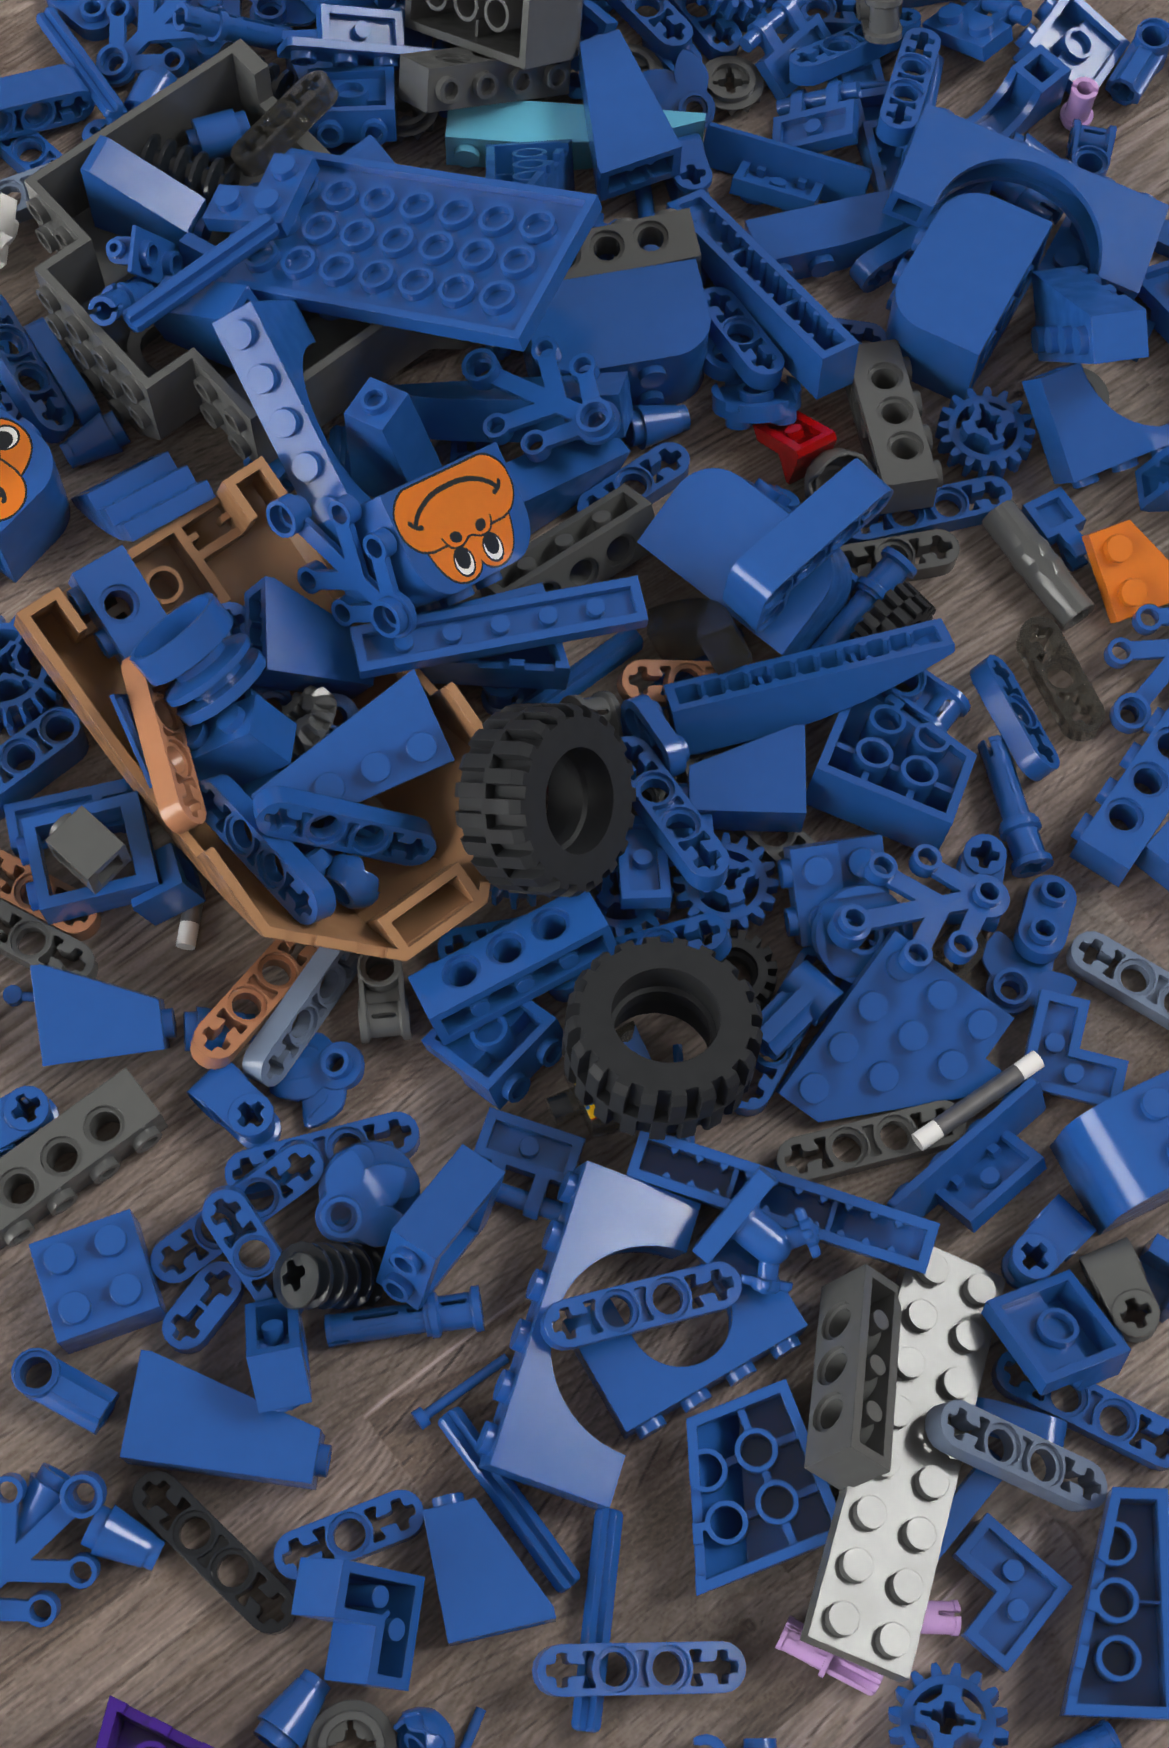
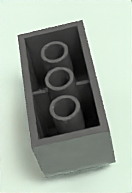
[404,0,583,70]

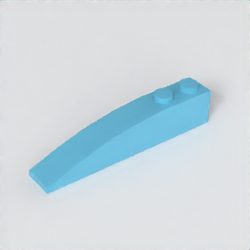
[445,100,706,170]

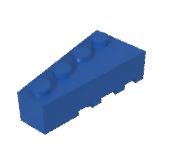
[1031,265,1149,364]

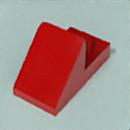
[753,411,837,484]

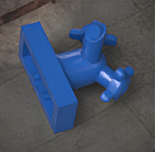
[692,1165,821,1294]

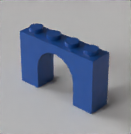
[562,1240,808,1440]

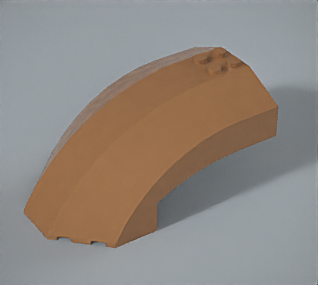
[14,456,491,962]

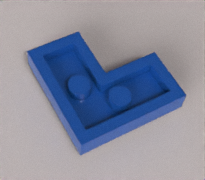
[202,153,320,236]
[616,814,715,909]
[1017,988,1129,1106]
[952,1513,1073,1673]

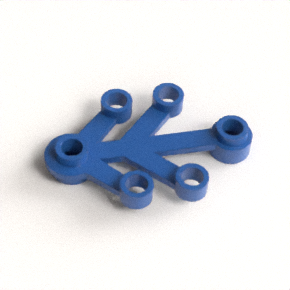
[96,0,215,87]
[461,336,621,463]
[266,494,417,638]
[1104,604,1169,734]
[827,844,1010,974]
[0,1470,107,1628]

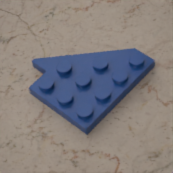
[775,930,1017,1123]

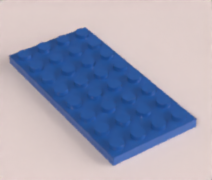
[215,147,602,352]

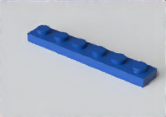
[350,575,649,679]

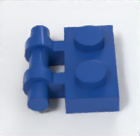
[739,0,831,100]
[922,0,1032,62]
[772,80,862,153]
[474,1107,586,1221]

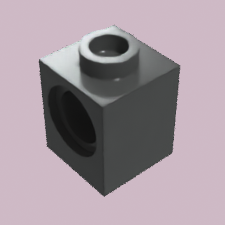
[45,805,132,895]

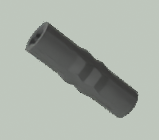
[982,499,1095,630]

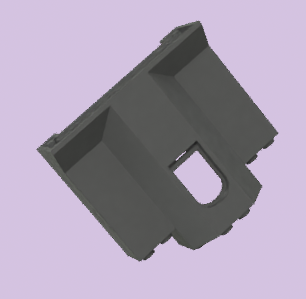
[24,39,473,464]

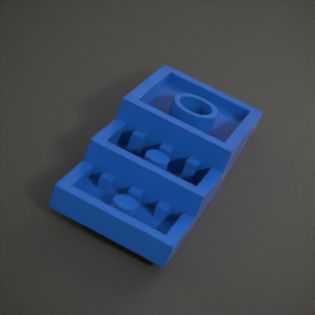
[71,451,216,542]

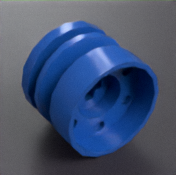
[130,592,266,726]

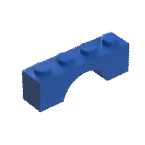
[966,44,1072,139]

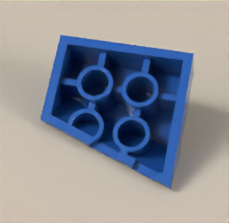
[806,693,977,850]
[686,1379,836,1596]

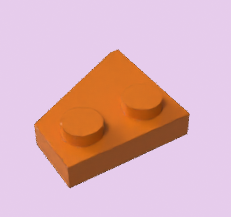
[1081,520,1169,623]

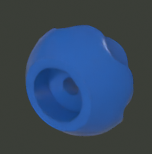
[325,853,380,909]
[393,1707,455,1748]

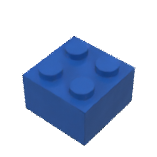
[28,1209,167,1354]

